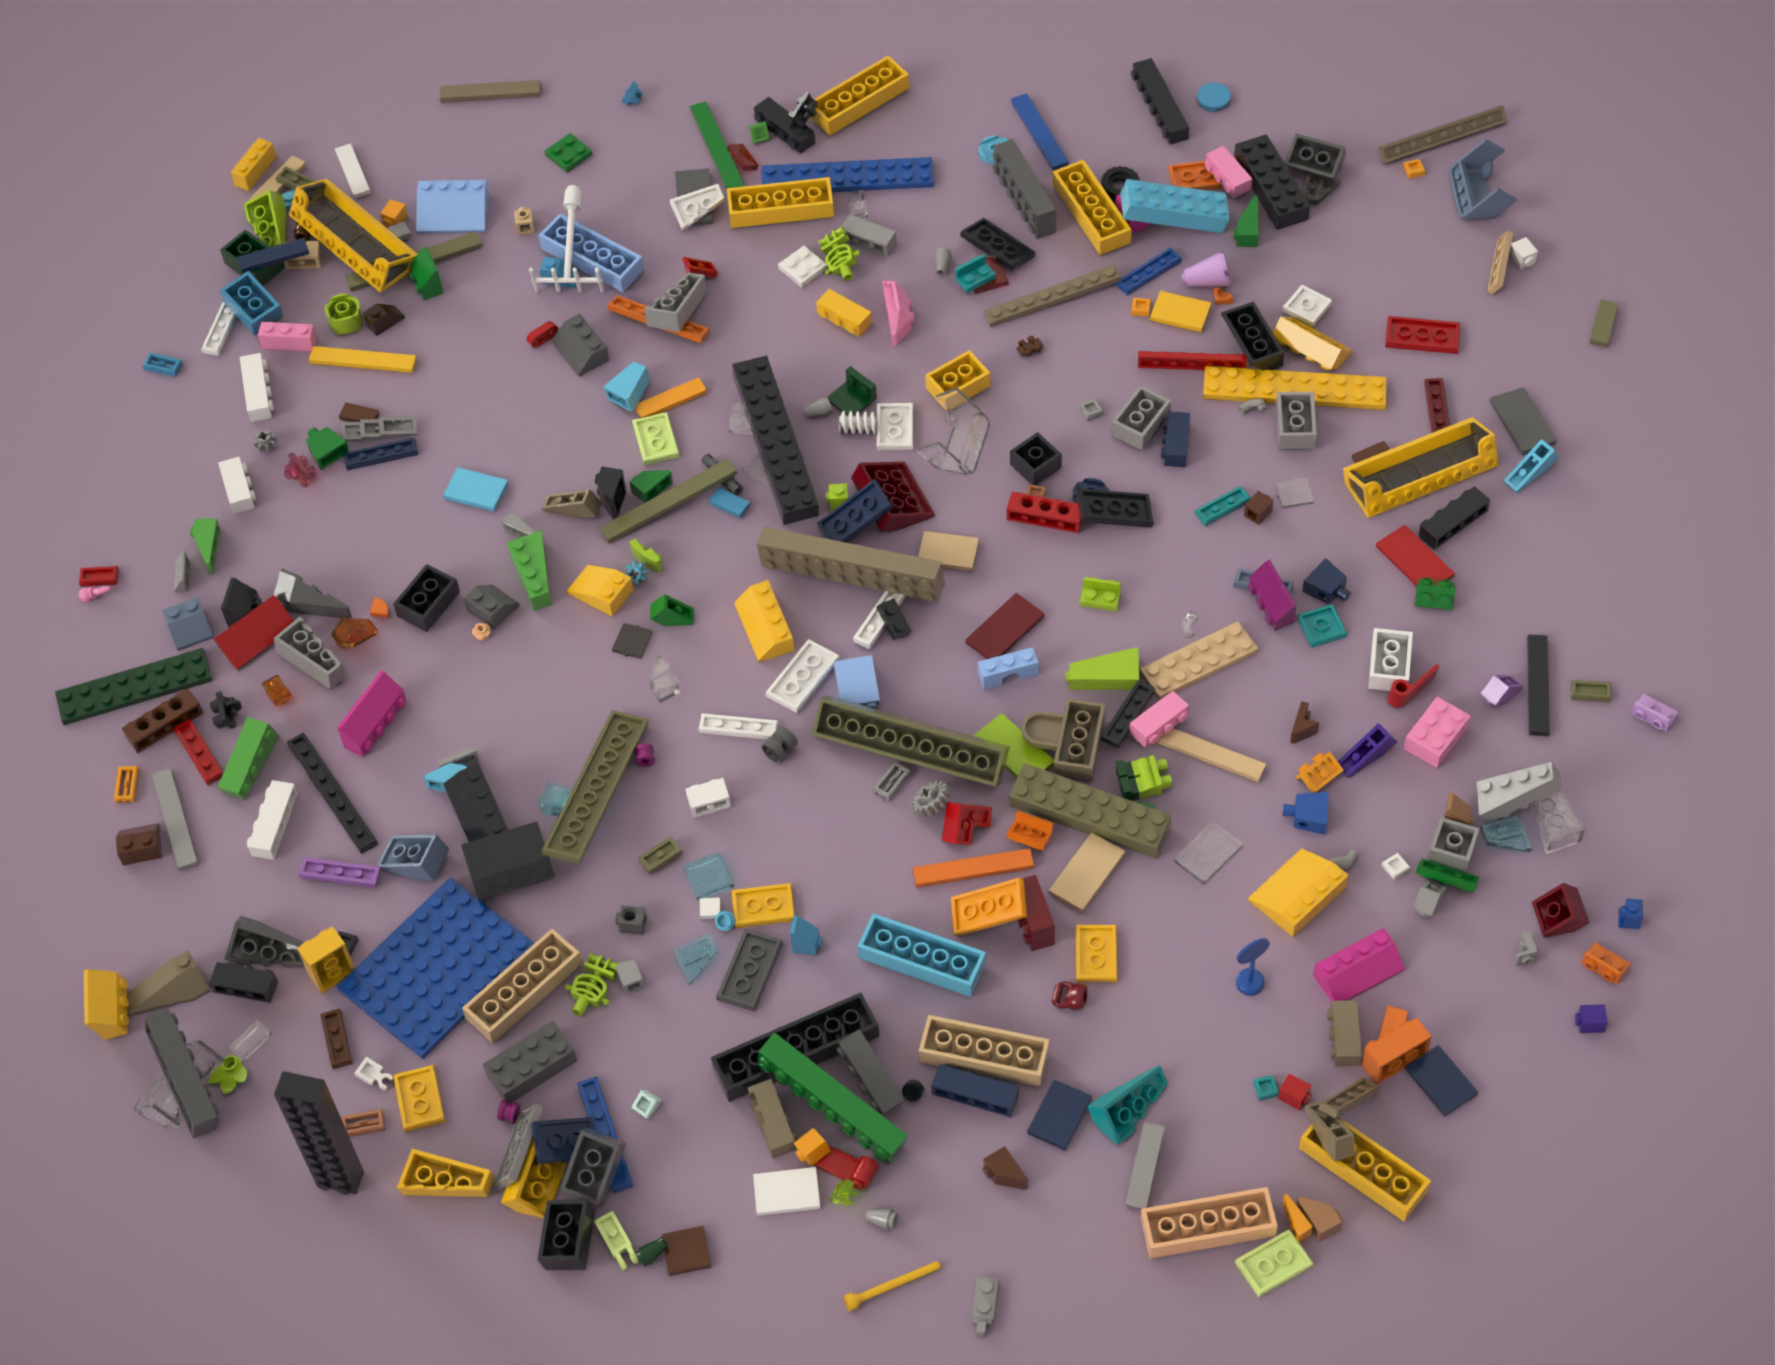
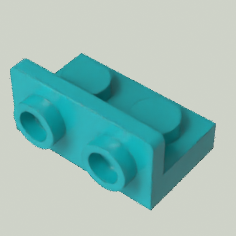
[955,254,996,293]

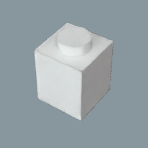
[1509,237,1538,269]

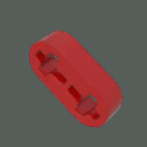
[526,321,559,348]

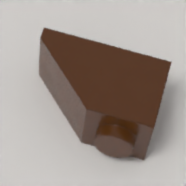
[982,1146,1028,1190]

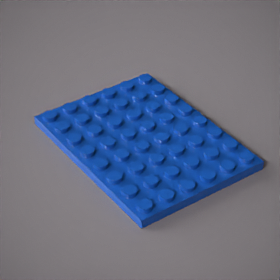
[336,877,535,1059]

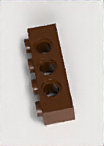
[122,688,203,754]

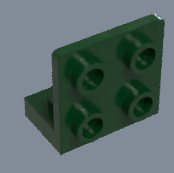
[827,366,877,416]

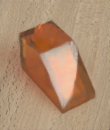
[331,617,379,648]

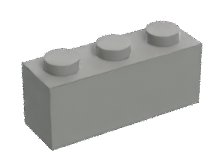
[842,215,896,257]

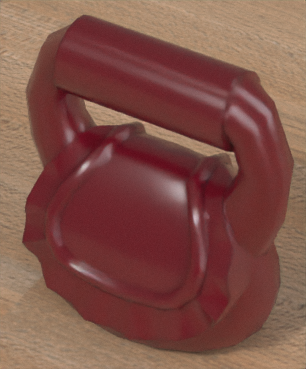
[1051,981,1088,1010]

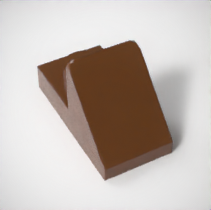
[1290,701,1319,744]

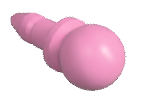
[79,586,111,602]

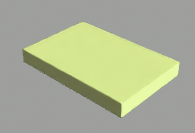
[632,412,680,465]
[1235,1229,1314,1297]

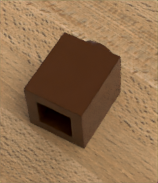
[1244,491,1273,525]

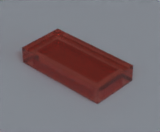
[727,144,759,171]

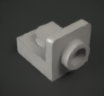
[1515,930,1538,966]

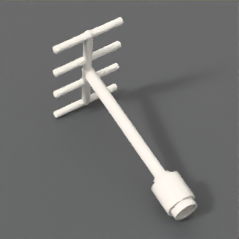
[529,185,604,293]

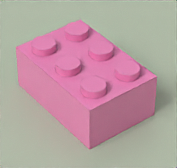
[1404,697,1471,768]

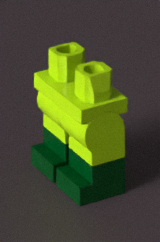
[1116,755,1172,801]

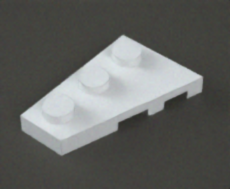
[670,184,724,231]

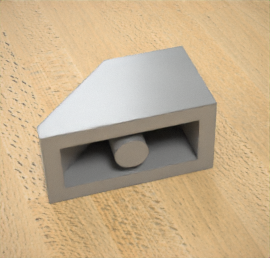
[1413,879,1448,917]

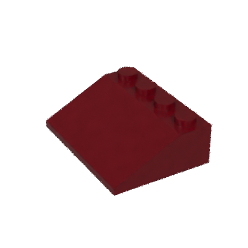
[851,461,935,532]

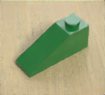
[1233,196,1259,247]

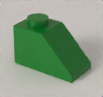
[630,470,673,503]
[650,594,694,626]

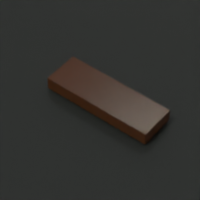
[320,1008,353,1069]

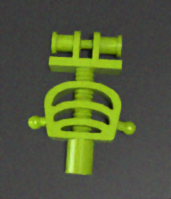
[819,226,860,281]
[565,953,620,1016]

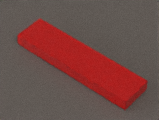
[173,719,223,786]

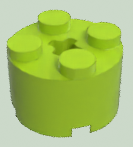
[324,293,363,335]

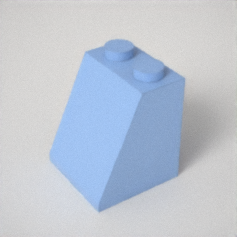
[833,655,880,708]

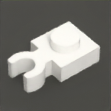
[354,1057,393,1091]

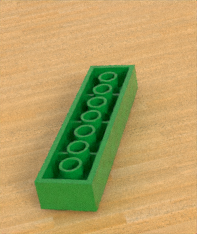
[758,1032,907,1164]

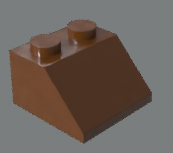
[116,823,162,865]

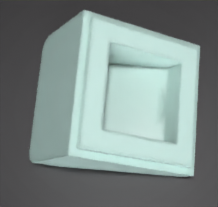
[631,1090,663,1119]

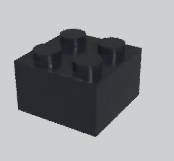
[1010,432,1062,485]

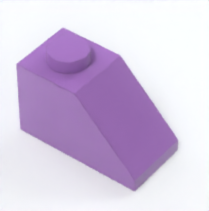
[1481,675,1524,706]

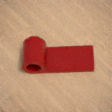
[1387,664,1439,708]
[813,1145,879,1190]

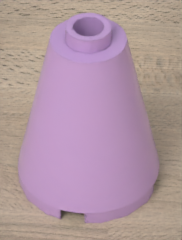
[1181,251,1231,287]

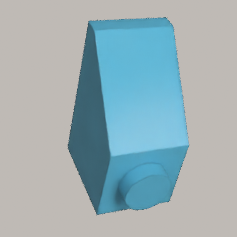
[424,763,468,793]

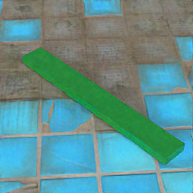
[690,101,745,189]

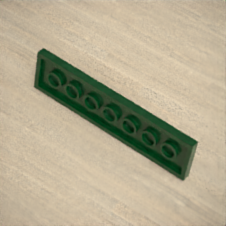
[55,648,212,725]

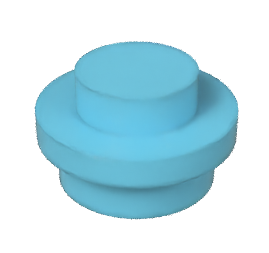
[715,911,735,931]

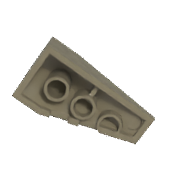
[127,950,210,1016]

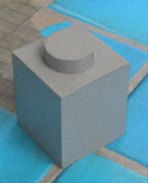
[615,959,645,995]

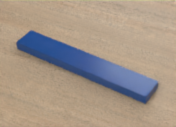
[1011,93,1069,171]
[577,1076,634,1194]

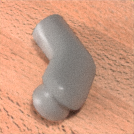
[1238,398,1267,414]
[1330,850,1358,870]

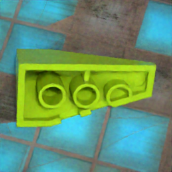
[243,190,286,247]

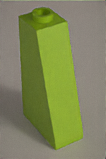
[1066,647,1139,690]

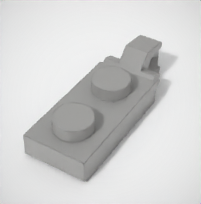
[972,1276,999,1337]

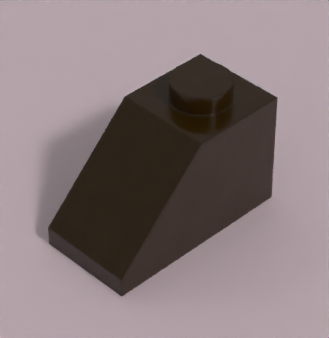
[363,303,405,336]

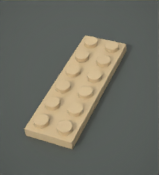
[1140,621,1258,701]

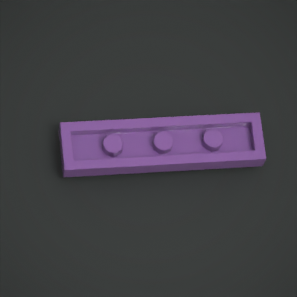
[299,857,381,888]

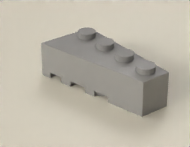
[644,272,707,332]
[273,616,344,690]
[1477,762,1562,826]

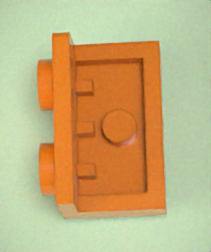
[1006,811,1054,851]

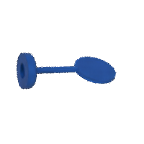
[1236,938,1270,996]

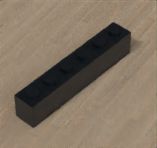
[1131,58,1189,145]

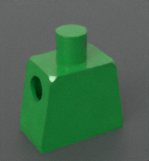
[306,427,349,470]

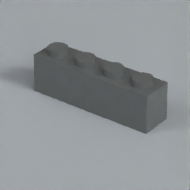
[836,1029,904,1115]

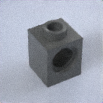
[616,905,647,935]

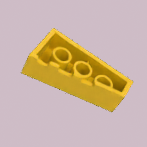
[397,1149,495,1197]

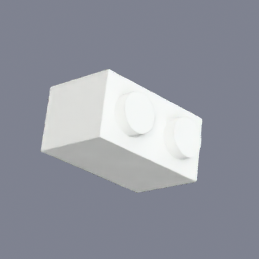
[685,778,731,818]

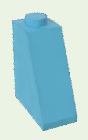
[604,362,651,412]

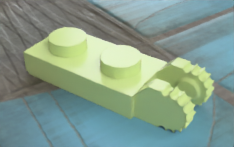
[594,1211,639,1270]

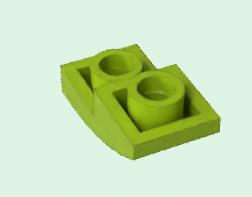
[629,538,663,572]

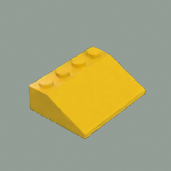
[1248,849,1349,937]

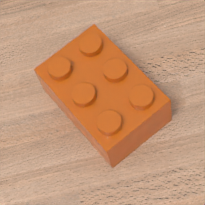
[1362,1017,1432,1085]

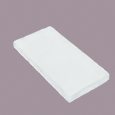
[765,639,840,713]

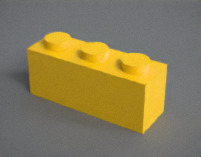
[231,138,277,191]
[816,289,872,337]

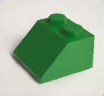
[409,247,444,300]

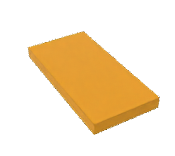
[951,877,1027,937]

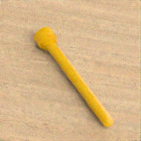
[843,1261,941,1312]

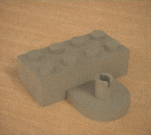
[1021,698,1105,781]

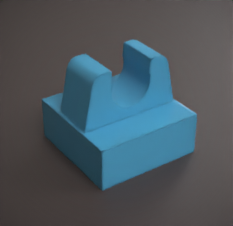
[621,81,643,105]

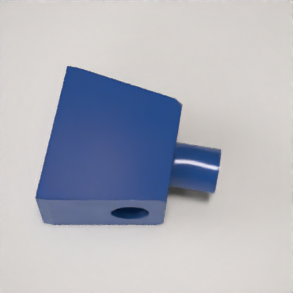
[1283,792,1328,835]

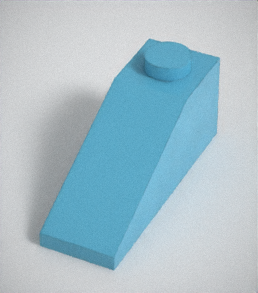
[1504,439,1560,493]

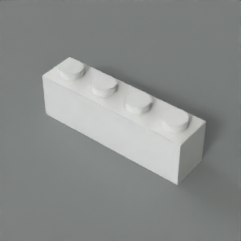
[240,353,274,422]
[247,780,298,860]

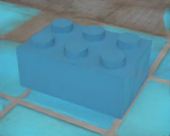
[220,271,283,336]

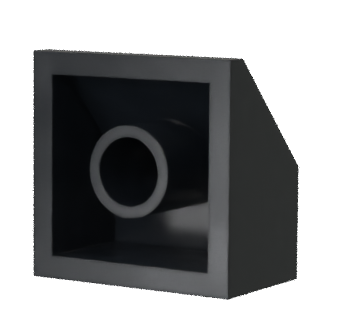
[595,466,627,520]
[221,577,262,628]

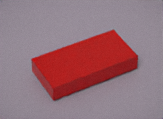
[79,566,119,587]

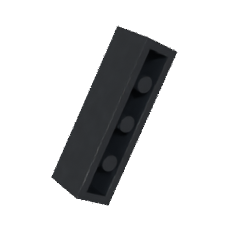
[754,97,815,154]
[1419,486,1490,550]

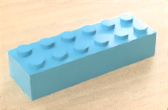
[1120,179,1230,233]
[857,913,986,997]

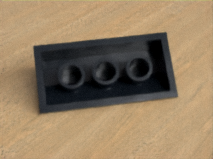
[1221,301,1284,371]
[443,763,508,842]

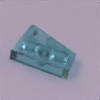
[672,933,718,985]

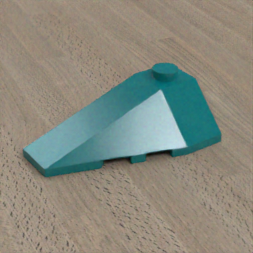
[1087,1065,1168,1145]

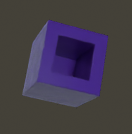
[1574,1004,1608,1033]

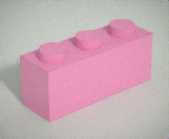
[1205,146,1252,198]
[258,322,317,351]
[1129,691,1189,748]

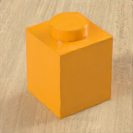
[380,199,408,227]
[794,1128,831,1167]

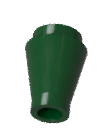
[636,1237,668,1267]

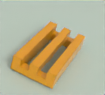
[114,766,139,803]

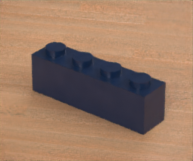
[931,1064,1019,1117]

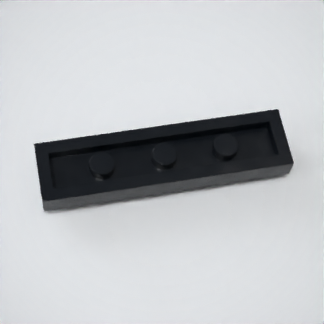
[1101,680,1155,749]

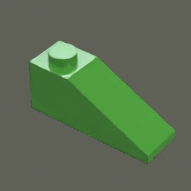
[190,518,221,574]

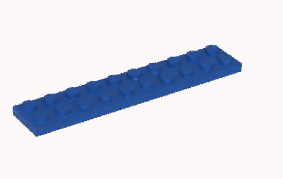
[762,157,934,192]

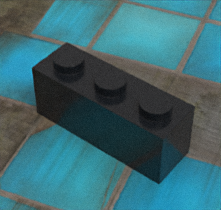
[209,962,278,1003]

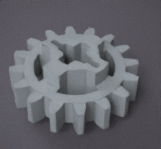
[910,780,951,818]

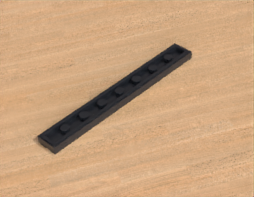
[287,732,378,854]

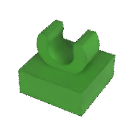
[749,121,769,143]

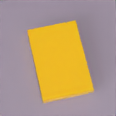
[1150,291,1211,333]
[732,883,795,928]
[1076,925,1117,982]
[393,1065,445,1132]

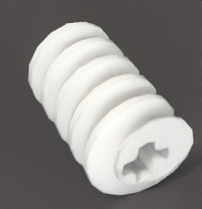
[839,411,876,435]

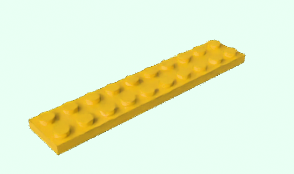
[1203,366,1387,410]

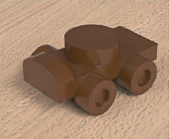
[1016,335,1043,357]

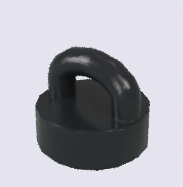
[902,1079,925,1101]

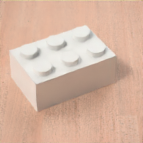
[1368,628,1413,691]

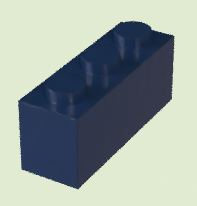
[1161,411,1190,467]

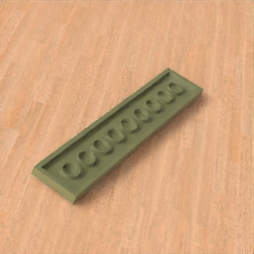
[542,710,649,864]

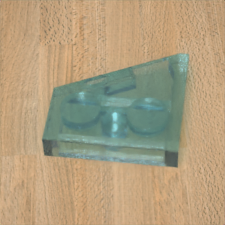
[1480,816,1532,852]

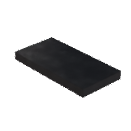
[960,218,1036,271]
[1076,488,1154,527]

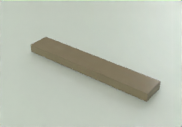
[440,80,541,102]

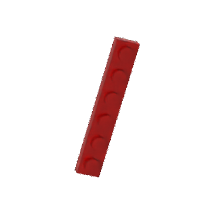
[1138,351,1247,370]

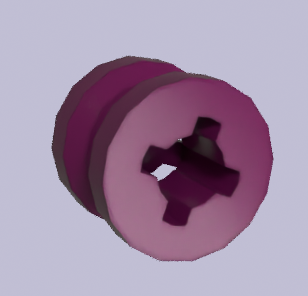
[635,743,655,767]
[497,1100,520,1124]

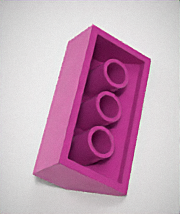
[337,670,406,757]
[1313,928,1405,1001]

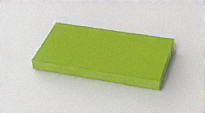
[973,713,1054,778]

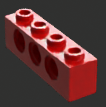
[1006,492,1082,533]

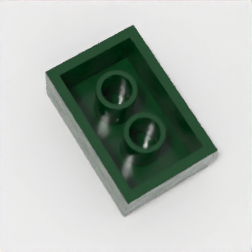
[220,229,285,286]

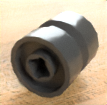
[761,726,798,763]

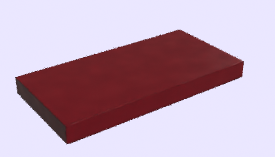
[966,593,1045,659]

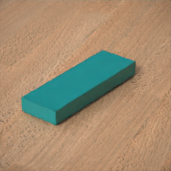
[1195,486,1251,526]

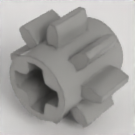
[253,431,277,452]

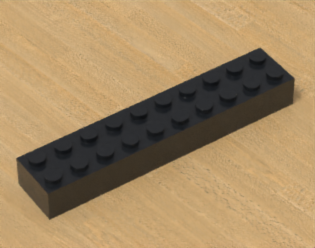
[732,355,819,525]
[274,1071,364,1195]

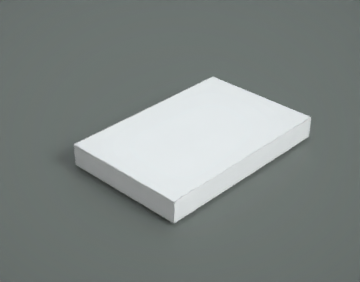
[877,403,913,451]
[753,1167,820,1216]

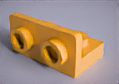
[1295,751,1343,793]

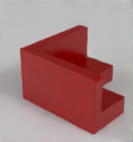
[942,802,992,845]

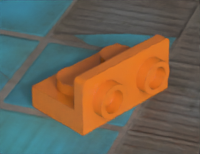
[1581,942,1631,985]

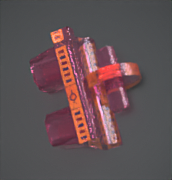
[284,452,317,487]

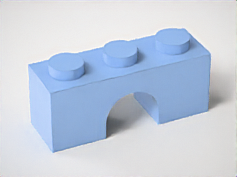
[978,647,1039,690]

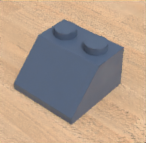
[162,597,214,651]

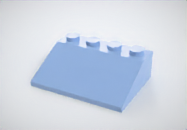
[416,180,489,233]

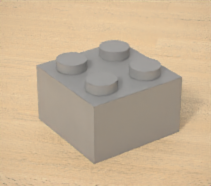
[1428,817,1480,873]

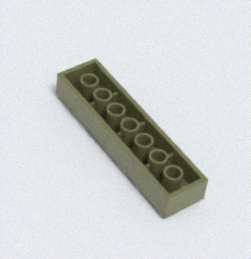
[1009,763,1171,859]

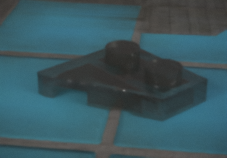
[1302,172,1341,205]

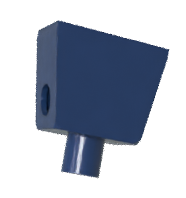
[1302,558,1351,604]

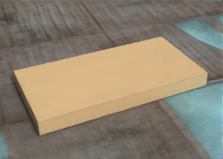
[1049,832,1125,913]

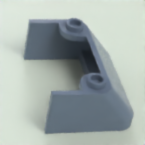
[1449,138,1518,220]

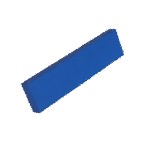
[1116,248,1182,296]

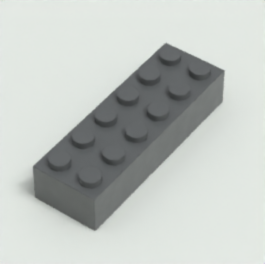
[992,139,1056,239]
[145,1008,219,1139]

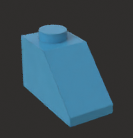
[540,257,580,288]
[790,916,823,955]

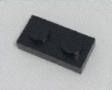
[876,599,912,641]

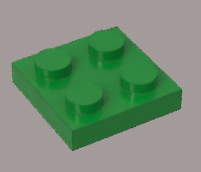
[544,133,593,173]

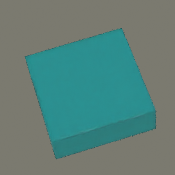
[1253,1075,1279,1101]

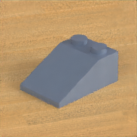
[376,834,449,881]

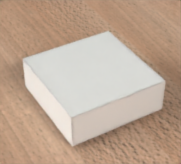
[1381,853,1410,880]
[700,898,720,919]

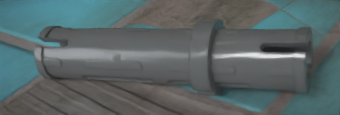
[701,453,743,495]

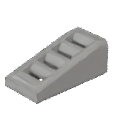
[502,512,536,538]

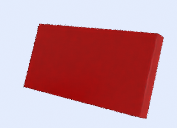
[1385,316,1460,354]
[1376,525,1455,587]
[213,595,294,669]

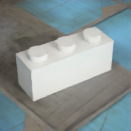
[218,457,256,514]

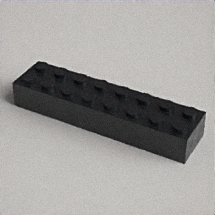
[710,992,880,1102]

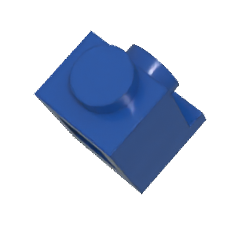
[1618,898,1643,929]

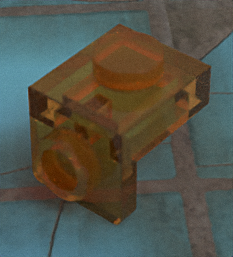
[262,675,293,706]

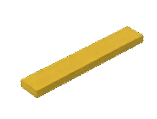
[309,346,417,373]

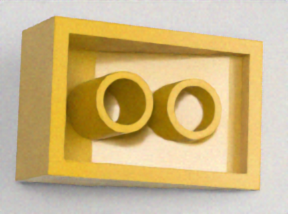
[566,565,634,617]

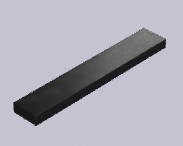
[1527,634,1550,736]

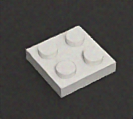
[778,246,828,288]
[1282,285,1332,327]

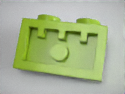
[1080,577,1121,611]

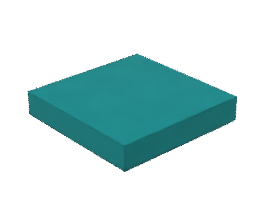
[1297,604,1347,648]

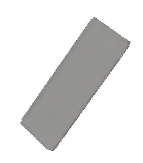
[174,550,189,592]

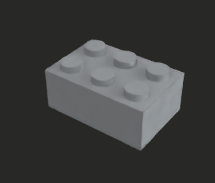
[1111,385,1171,450]
[1276,392,1317,449]

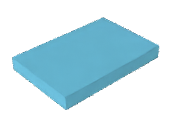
[443,467,508,512]

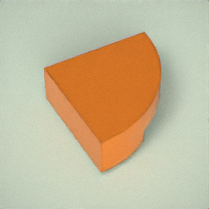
[1213,287,1233,305]
[370,597,389,618]

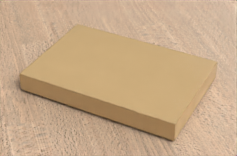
[918,531,979,572]

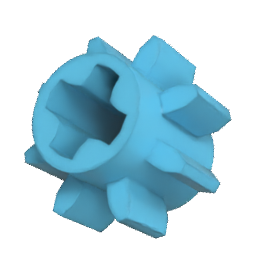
[625,560,648,584]

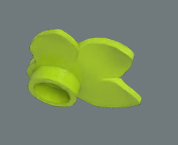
[208,1055,247,1094]

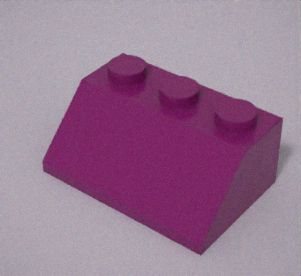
[1247,559,1296,631]

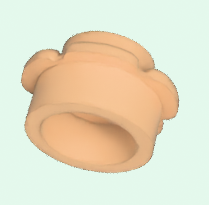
[472,623,491,641]

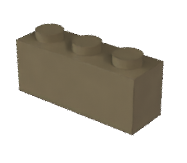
[1327,1000,1362,1066]

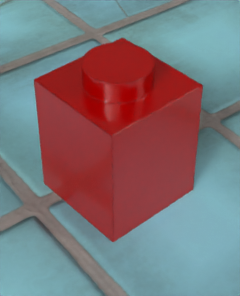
[1278,1074,1313,1110]

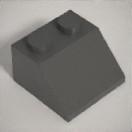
[464,584,520,630]

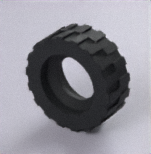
[1101,166,1139,202]

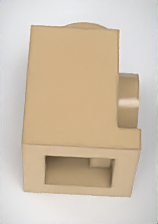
[514,207,535,235]

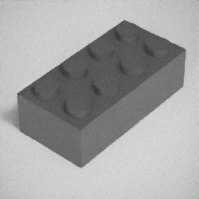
[482,1020,577,1104]

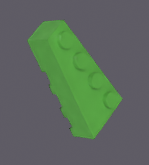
[507,530,551,611]
[218,717,280,800]

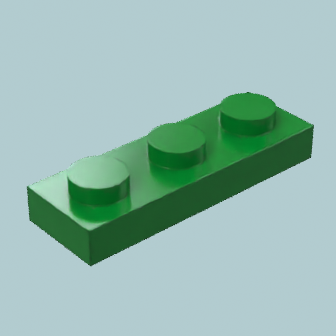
[1416,858,1479,892]

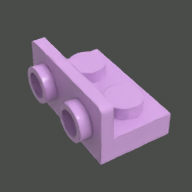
[1631,694,1678,732]

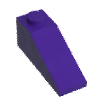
[1337,723,1398,778]

